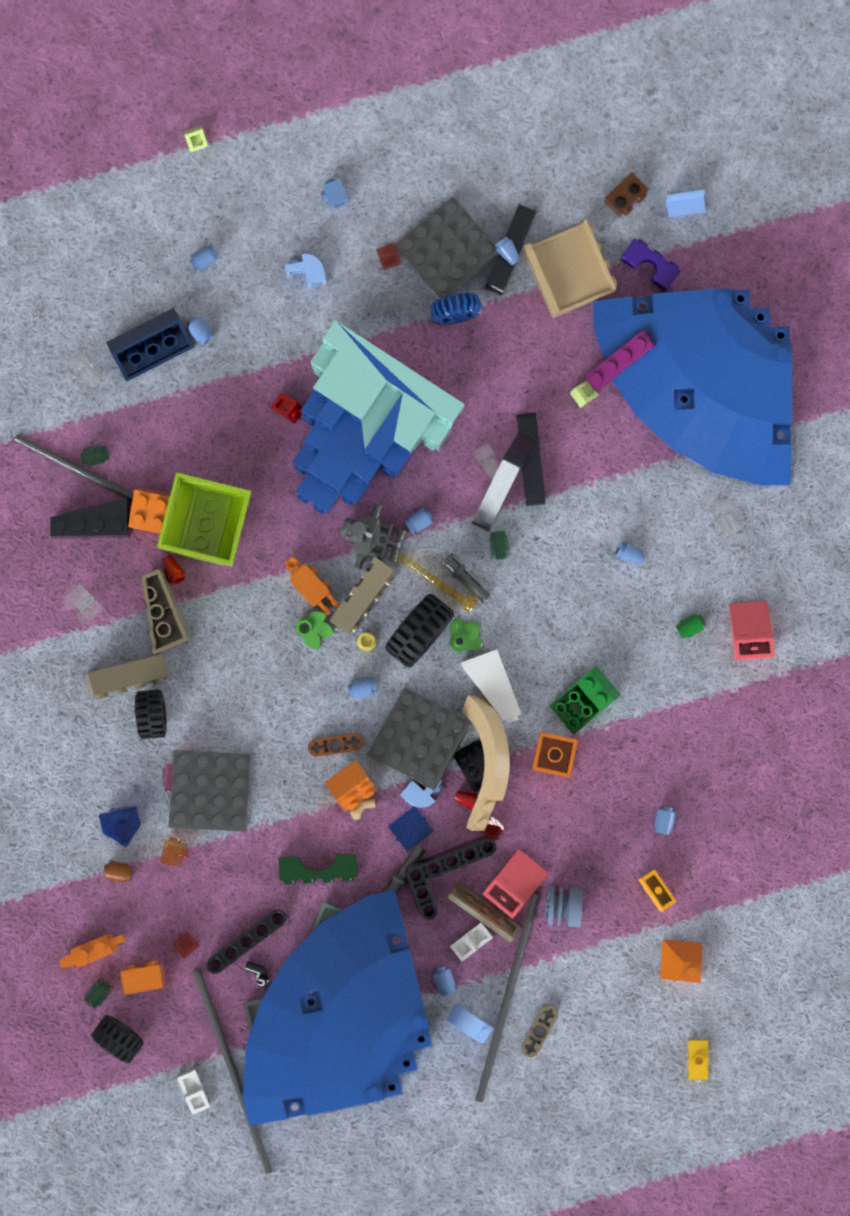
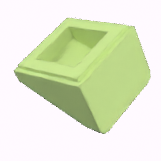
[184,126,208,152]
[570,380,599,408]

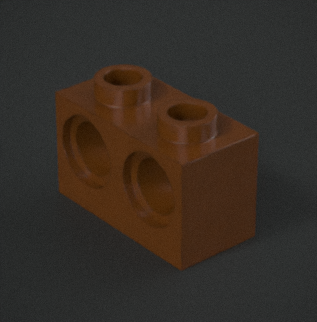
[604,172,648,218]

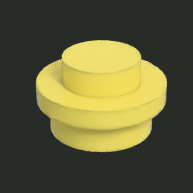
[357,632,377,651]

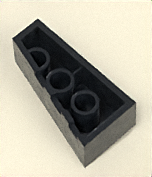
[50,497,130,539]

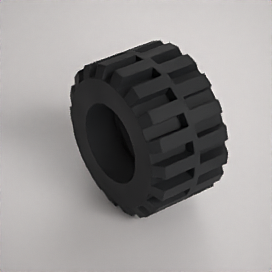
[135,689,167,739]
[91,1015,144,1063]

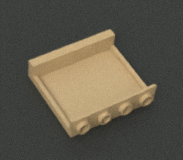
[523,220,618,318]

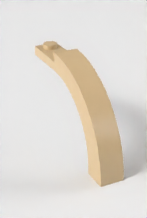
[462,695,510,831]

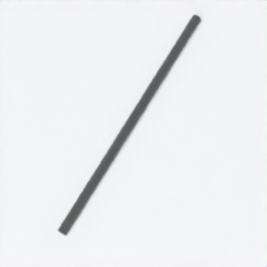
[14,435,133,501]
[475,894,540,1103]
[193,969,273,1174]

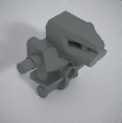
[341,504,407,569]

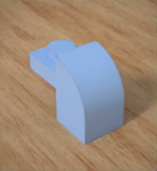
[284,254,327,287]
[400,780,443,808]
[446,1003,494,1044]

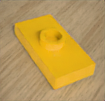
[688,1040,708,1080]

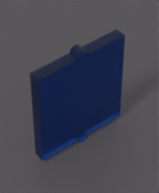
[388,807,434,852]

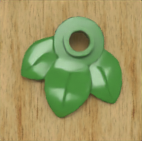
[296,611,334,649]
[449,617,483,652]

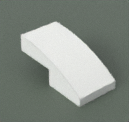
[450,922,494,962]
[177,1068,210,1115]

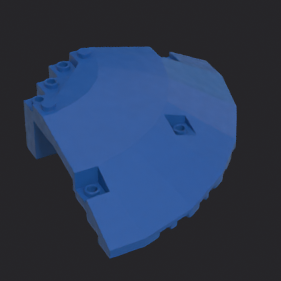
[593,288,792,486]
[243,889,433,1126]

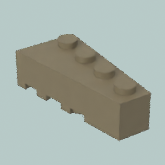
[330,557,395,635]
[142,569,193,655]
[84,654,168,699]

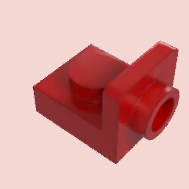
[270,392,303,424]

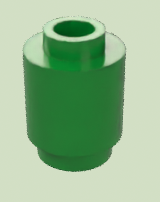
[676,613,706,639]

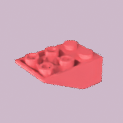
[729,601,775,661]
[482,849,549,919]

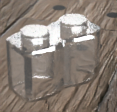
[61,581,106,625]

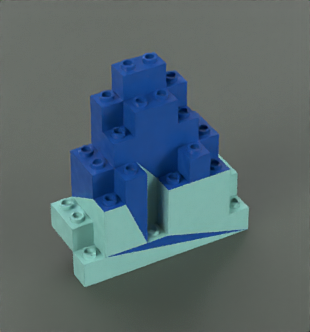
[293,320,465,515]

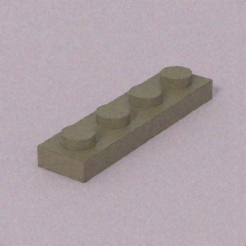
[447,882,521,943]

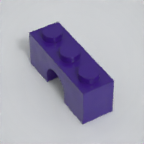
[620,238,681,292]

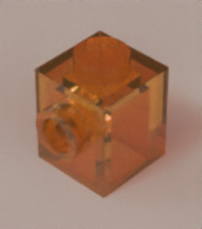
[160,837,188,867]

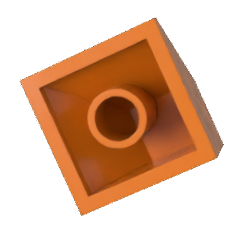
[660,940,702,983]

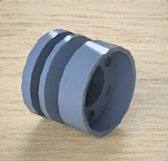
[545,885,583,927]

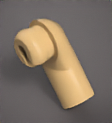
[350,798,375,820]

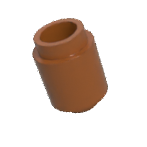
[103,861,133,883]

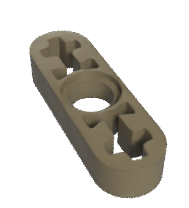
[521,1005,558,1057]

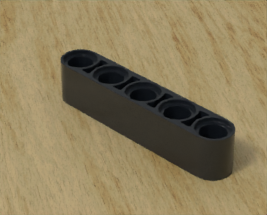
[484,204,537,296]
[516,412,546,506]
[206,909,287,974]

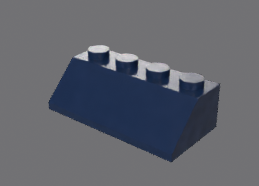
[106,308,194,382]

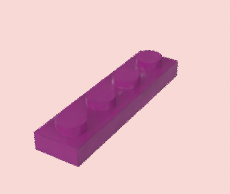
[585,330,656,392]

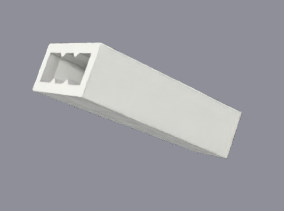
[461,649,521,724]

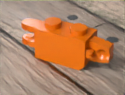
[284,556,340,615]
[59,933,126,969]

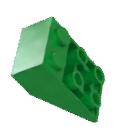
[549,666,621,735]

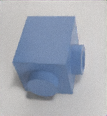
[320,178,349,210]

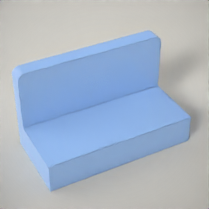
[665,190,706,218]

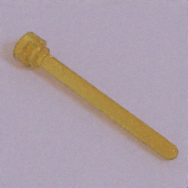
[398,553,478,613]

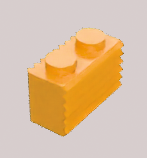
[638,870,677,912]

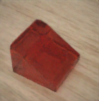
[376,243,401,270]
[480,815,505,841]
[172,931,200,959]

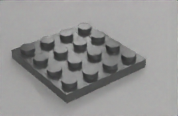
[395,196,500,299]
[367,688,472,791]
[168,750,250,832]

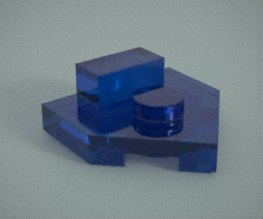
[98,805,141,847]

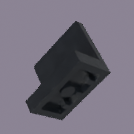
[454,739,485,793]

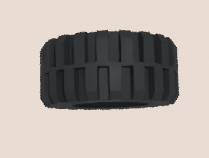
[385,594,454,668]

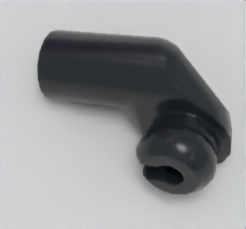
[245,961,269,986]

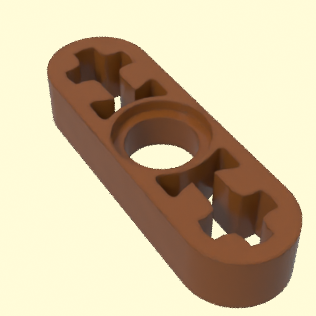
[308,733,363,757]

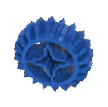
[430,292,482,325]

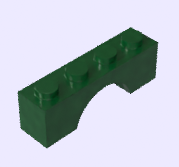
[279,854,358,885]

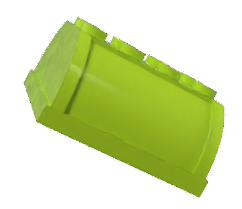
[157,472,251,566]

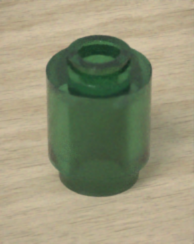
[80,444,109,467]
[489,531,511,560]
[84,979,112,1009]

